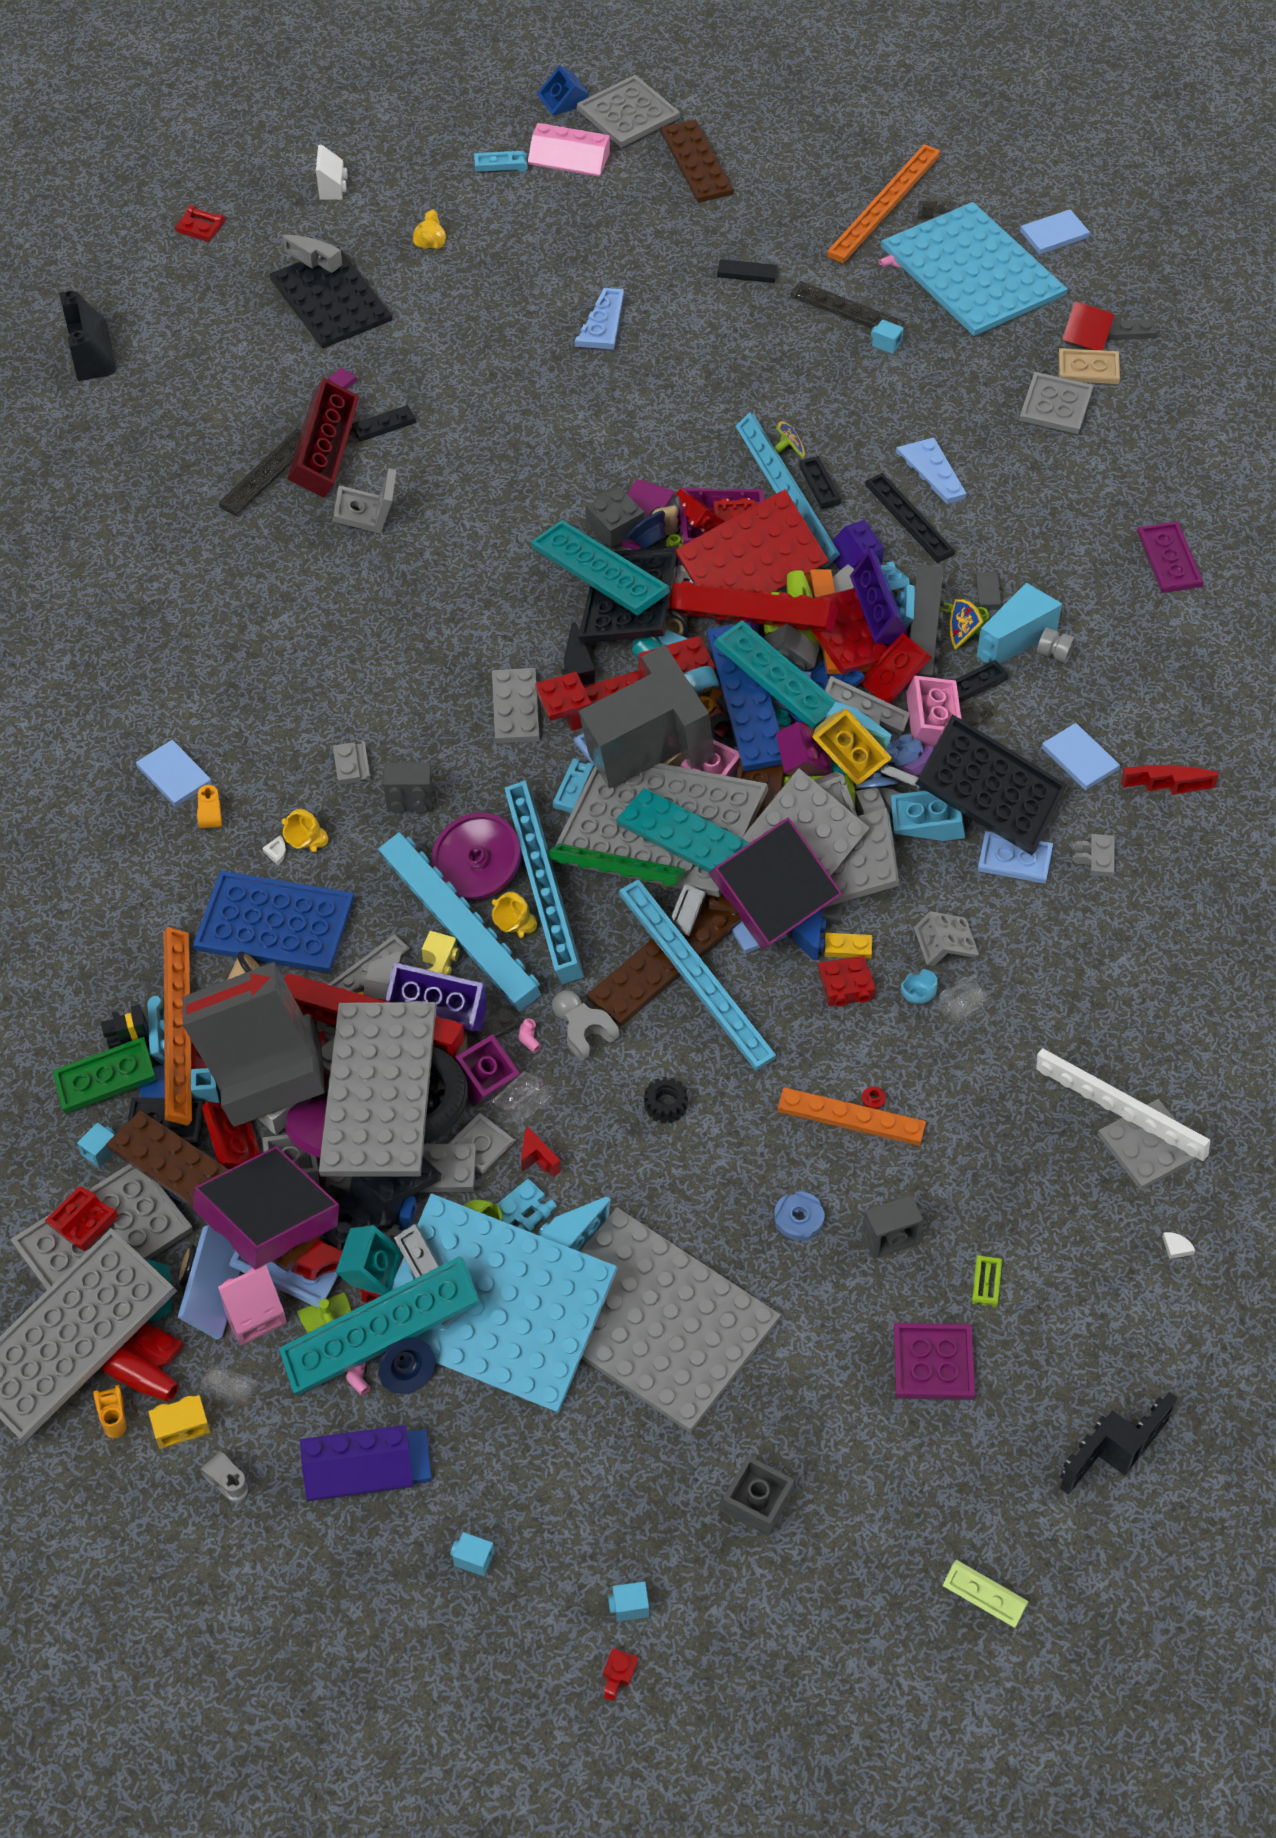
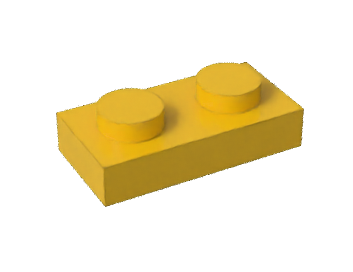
[824,933,872,959]

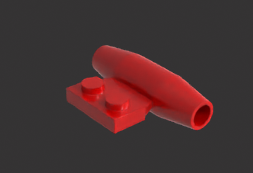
[99,1322,183,1402]

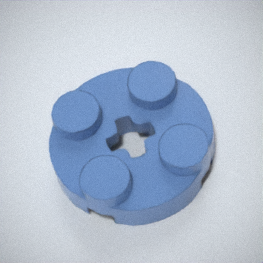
[886,734,923,766]
[774,1191,825,1241]

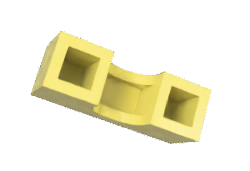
[422,931,460,975]

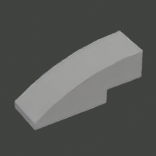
[283,235,342,273]

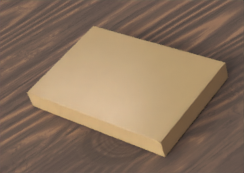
[1058,348,1120,384]

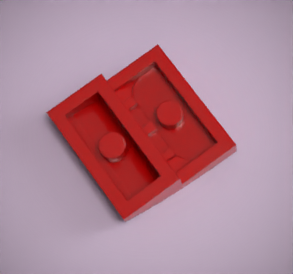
[1062,302,1115,351]
[45,1186,119,1252]

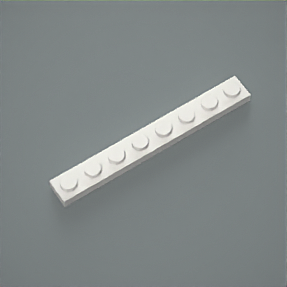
[1036,1048,1210,1161]

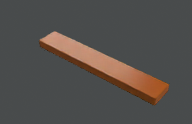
[809,570,848,674]

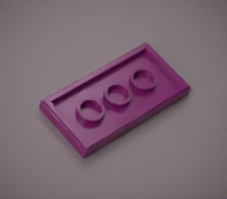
[617,479,674,550]
[1137,521,1203,593]

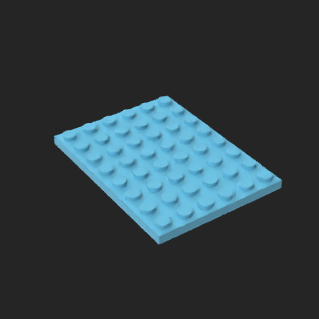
[880,202,1068,336]
[391,1193,618,1413]

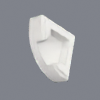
[263,836,286,865]
[1162,1232,1195,1259]

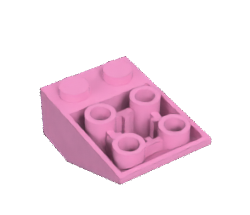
[218,1265,287,1346]

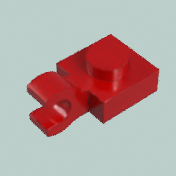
[603,1648,638,1701]

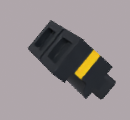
[101,1004,150,1049]

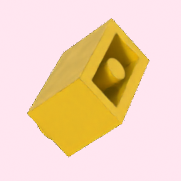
[148,1395,210,1449]

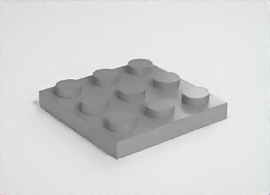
[1019,372,1094,434]
[1098,1099,1198,1190]

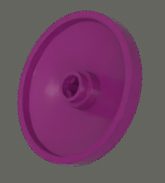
[431,812,522,901]
[285,1098,327,1158]

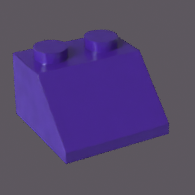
[832,520,884,570]

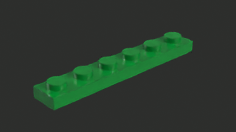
[549,843,685,886]

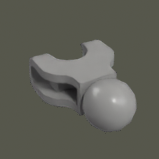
[552,990,619,1061]

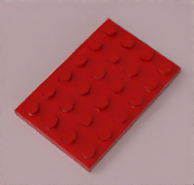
[675,489,829,624]

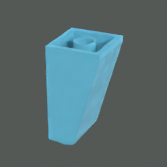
[977,583,1062,664]

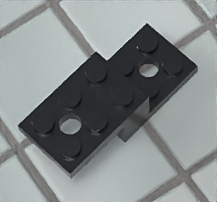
[323,1156,442,1250]
[1060,1392,1178,1495]

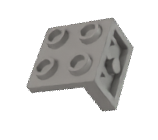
[914,911,979,966]

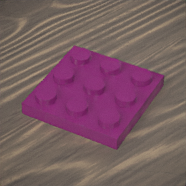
[893,1323,975,1400]

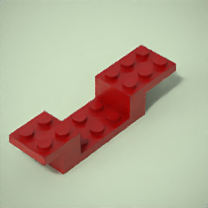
[535,635,716,731]

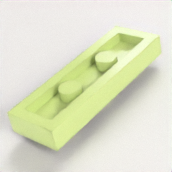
[943,1560,1029,1628]

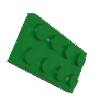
[52,1037,157,1114]

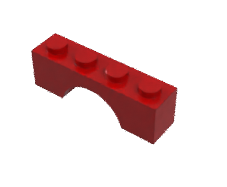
[291,1239,382,1303]

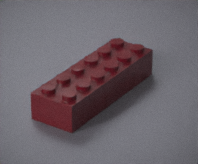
[287,378,359,497]

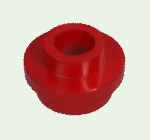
[861,1086,886,1109]

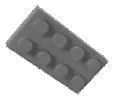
[492,668,540,743]

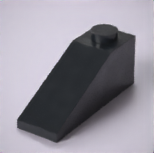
[561,622,595,686]

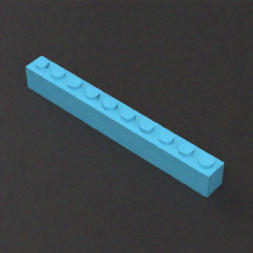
[504,780,584,985]
[378,832,541,1012]

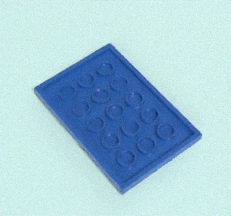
[193,870,354,974]

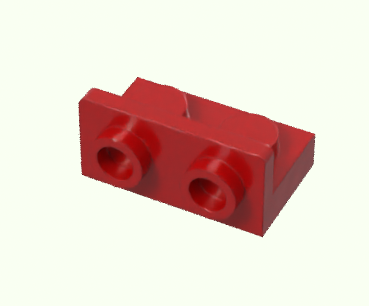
[713,498,756,521]

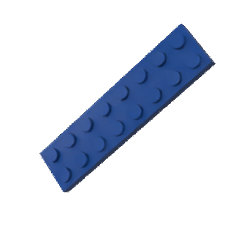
[707,622,783,772]

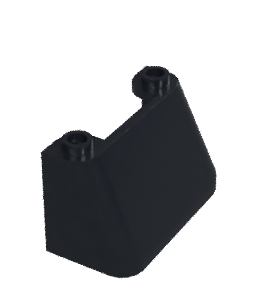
[59,290,116,381]

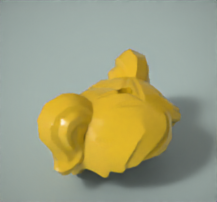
[413,210,446,250]
[281,809,328,853]
[491,892,537,938]

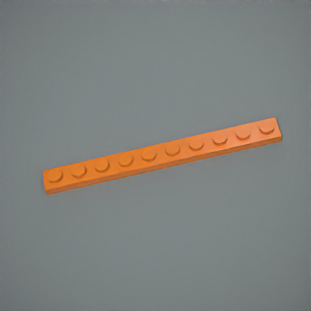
[827,144,940,264]
[163,927,192,1126]

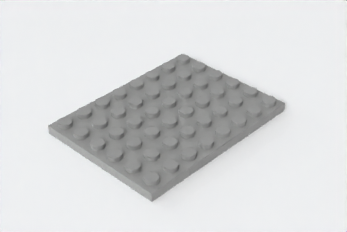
[551,763,768,897]
[579,1208,781,1433]

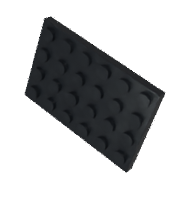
[269,247,393,349]
[578,545,679,643]
[915,714,1067,855]

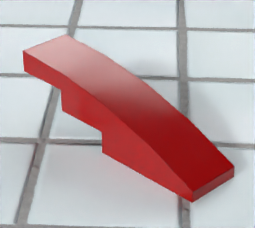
[1121,765,1218,795]

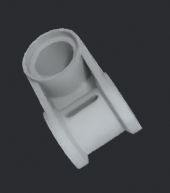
[200,1451,249,1502]

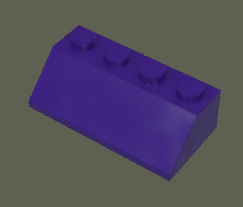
[850,548,907,645]
[385,962,486,1031]
[300,1425,413,1501]

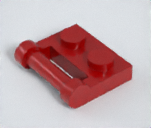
[175,205,225,242]

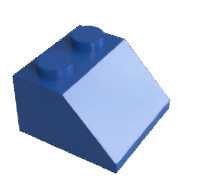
[537,65,589,116]

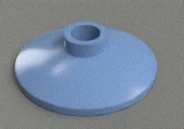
[854,772,899,789]

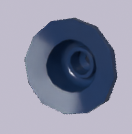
[623,510,666,548]
[378,1337,436,1394]

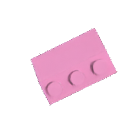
[906,675,962,746]

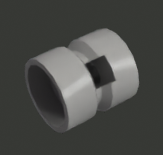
[1037,627,1076,664]

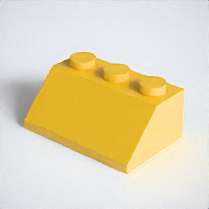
[812,708,892,786]

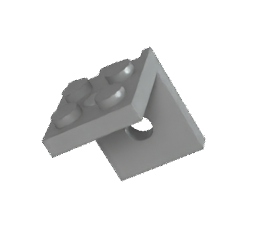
[332,468,397,533]

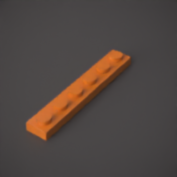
[777,1087,926,1146]

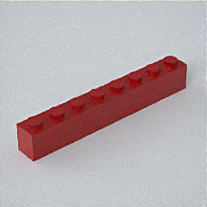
[670,581,838,633]
[284,973,464,1059]

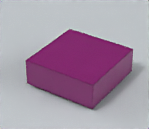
[328,367,357,389]

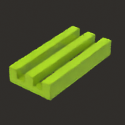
[972,1255,1002,1307]

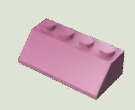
[528,123,610,177]

